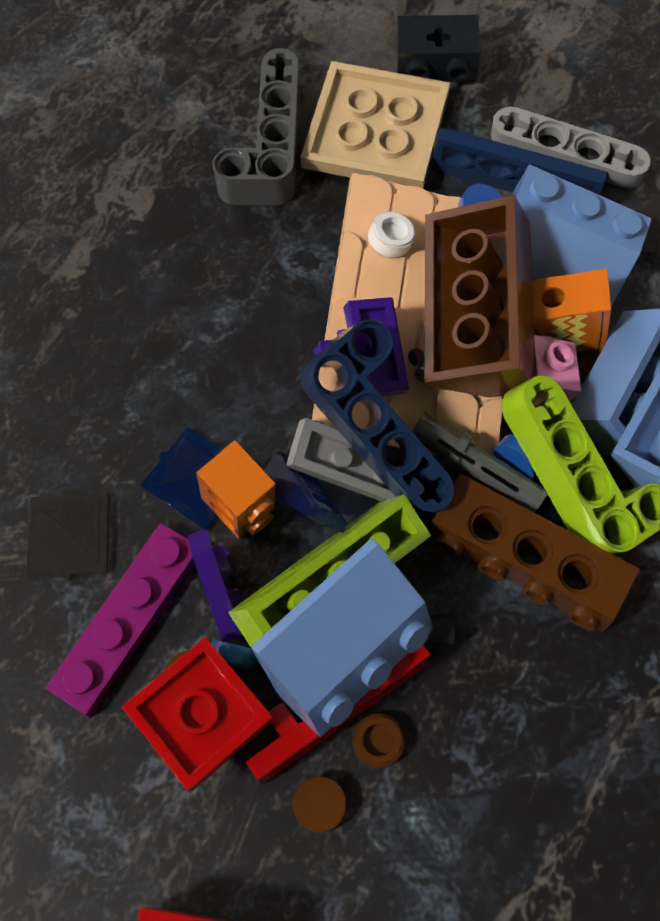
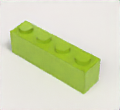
[228,494,431,647]

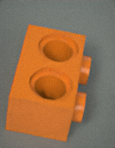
[196,440,276,539]

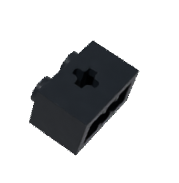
[396,15,481,83]

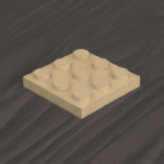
[300,61,450,189]

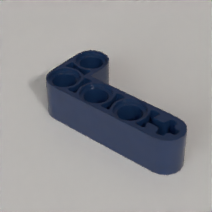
[301,319,454,512]

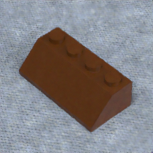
[424,194,535,398]

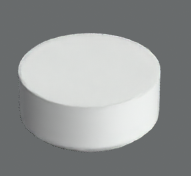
[368,212,416,258]

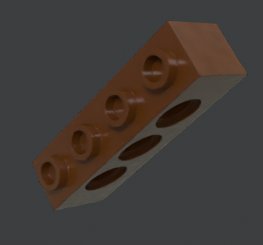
[430,473,640,632]

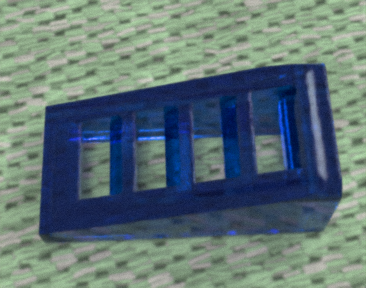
[264,451,348,533]

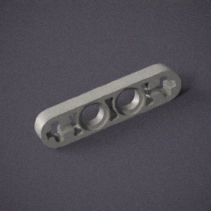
[490,107,651,189]

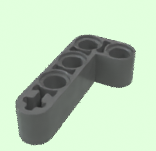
[212,48,301,205]

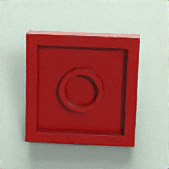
[122,637,274,793]

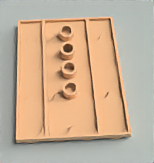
[312,173,502,460]

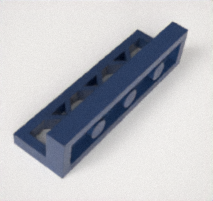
[432,128,607,195]

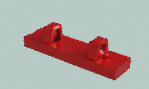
[246,645,430,785]

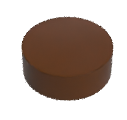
[352,714,404,769]
[293,777,346,833]

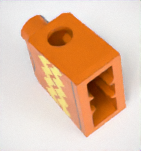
[532,269,611,353]

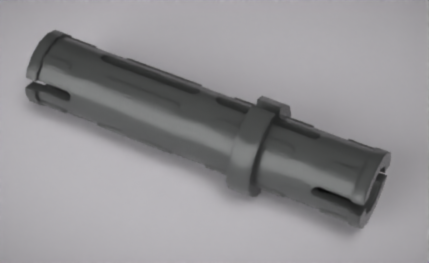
[412,412,547,513]

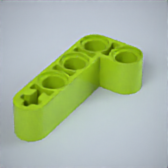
[501,375,660,554]

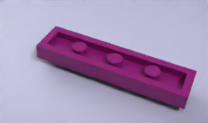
[45,523,195,718]

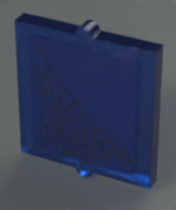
[140,427,222,530]

